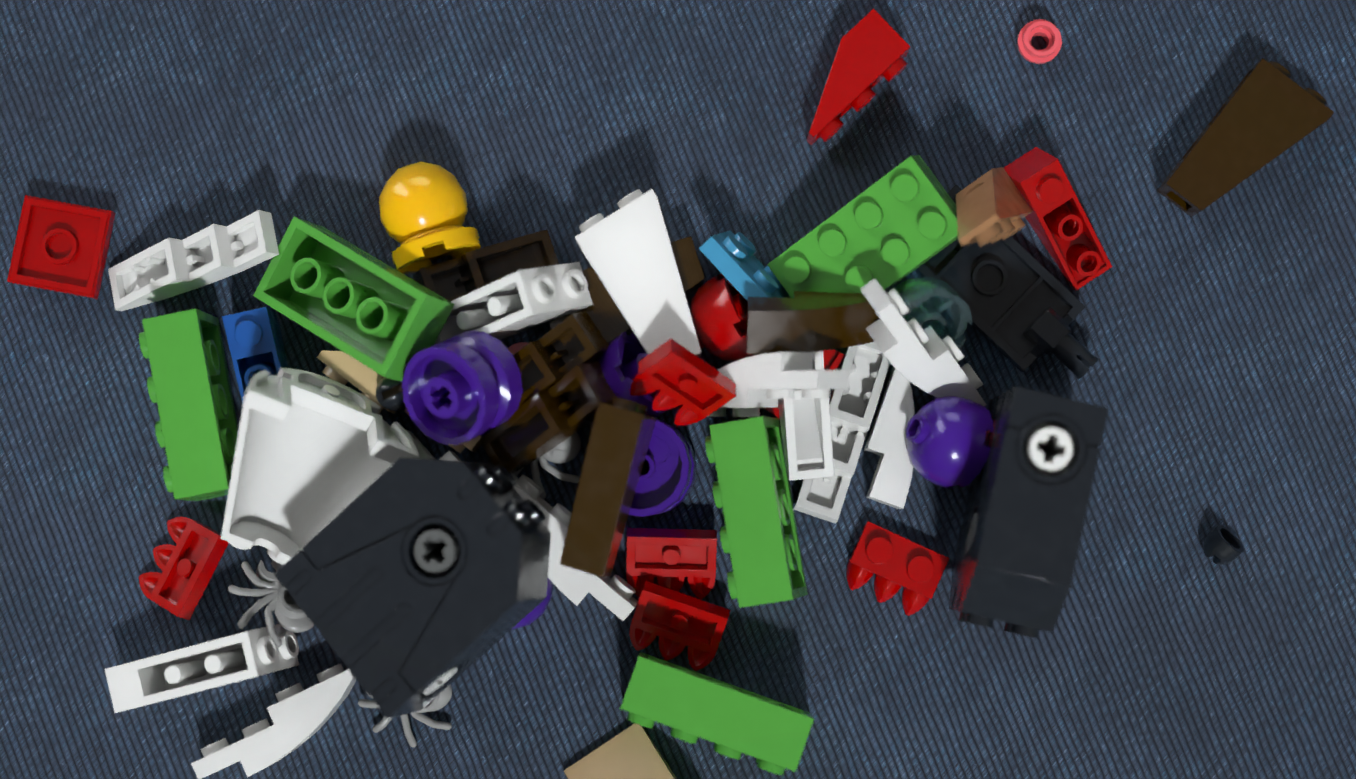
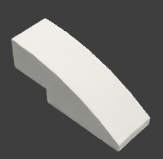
[778,351,834,481]
[864,367,915,510]

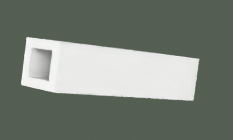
[575,189,701,357]
[434,262,593,345]
[104,624,299,713]

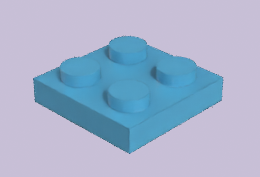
[699,230,789,301]

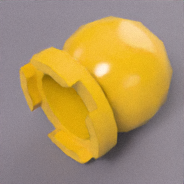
[379,162,481,274]

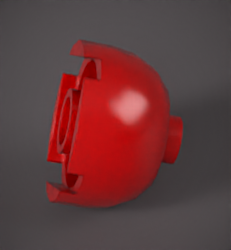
[690,273,758,361]

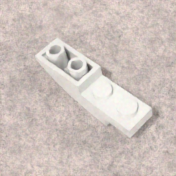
[860,279,986,406]
[707,352,849,417]
[512,474,638,621]
[191,664,356,779]

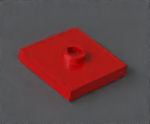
[7,195,116,299]

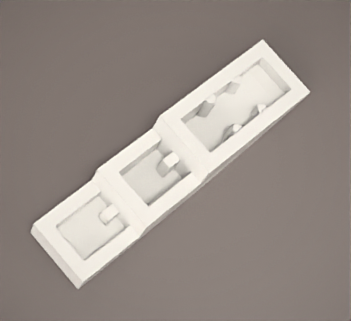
[108,210,279,311]
[794,342,890,524]

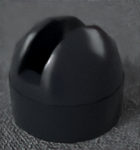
[376,377,406,411]
[1203,525,1244,565]

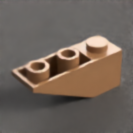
[955,167,1033,247]

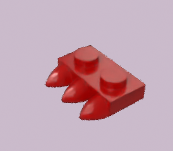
[630,338,736,426]
[139,517,229,620]
[846,521,950,616]
[626,528,717,599]
[629,581,731,671]

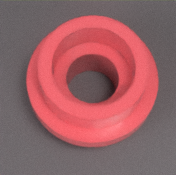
[1017,19,1062,64]

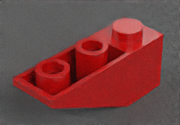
[807,8,910,145]
[1004,147,1112,291]

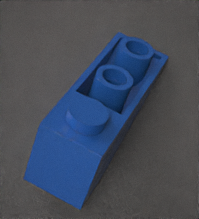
[222,306,287,404]

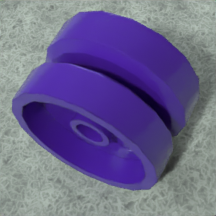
[402,330,522,445]
[629,419,697,517]

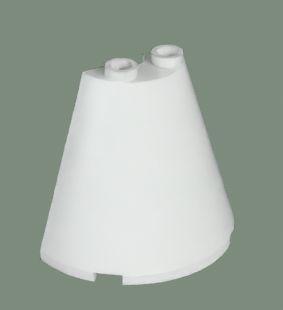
[221,368,419,565]

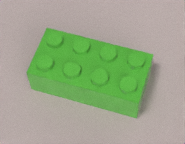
[767,155,958,298]
[253,216,455,382]
[139,309,239,501]
[705,416,808,608]
[620,652,814,776]

